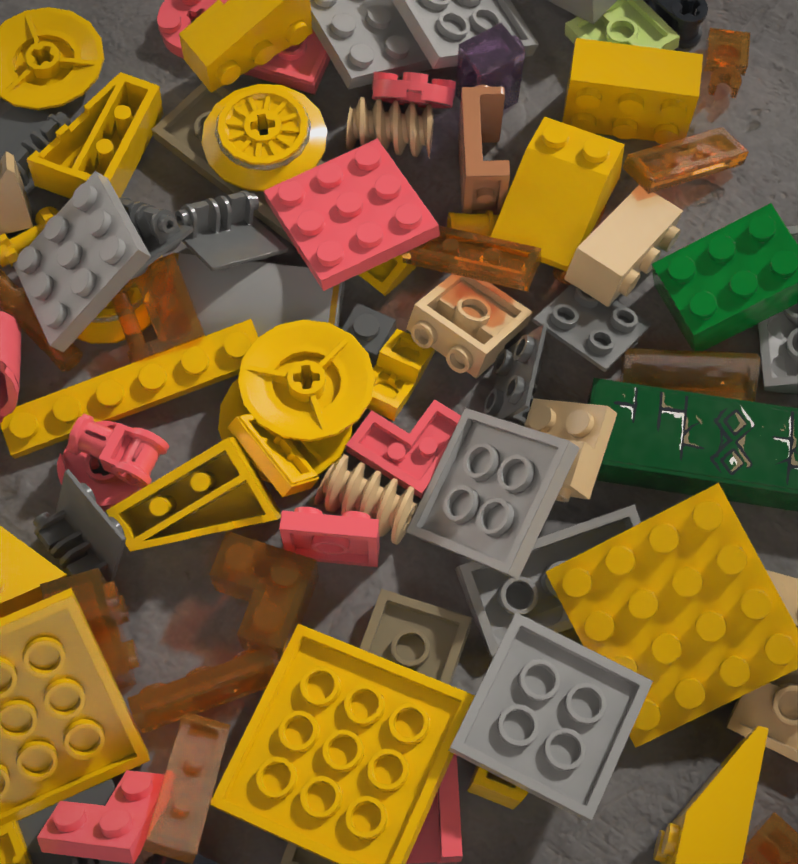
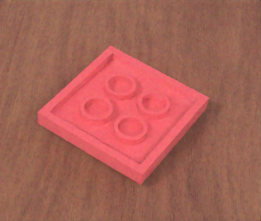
[264,138,440,291]

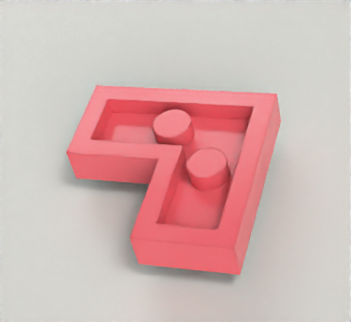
[346,399,461,499]
[37,770,175,864]

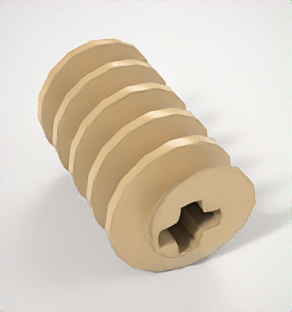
[346,97,434,158]
[314,454,418,545]

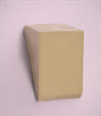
[0,151,33,235]

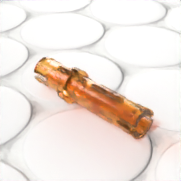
[0,268,83,372]

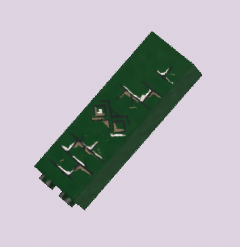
[587,378,798,512]

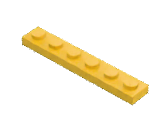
[0,319,258,459]

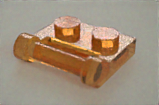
[111,253,206,364]

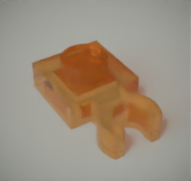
[704,28,750,98]

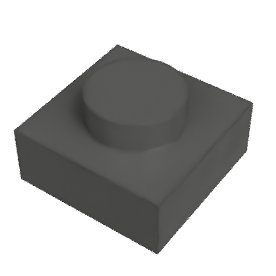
[342,303,396,362]

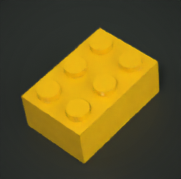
[562,38,703,145]

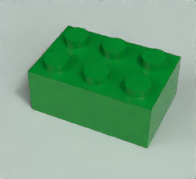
[652,203,798,355]

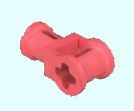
[67,414,169,488]

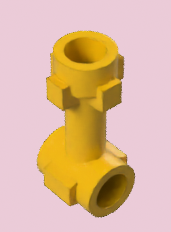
[0,207,59,268]

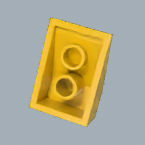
[490,116,625,272]
[653,726,769,864]

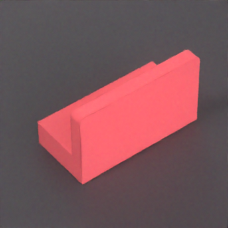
[406,754,463,864]

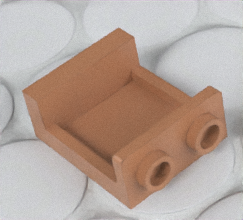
[458,85,510,215]

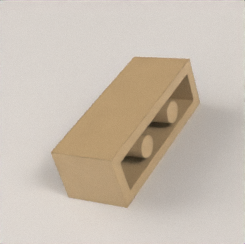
[564,184,683,307]

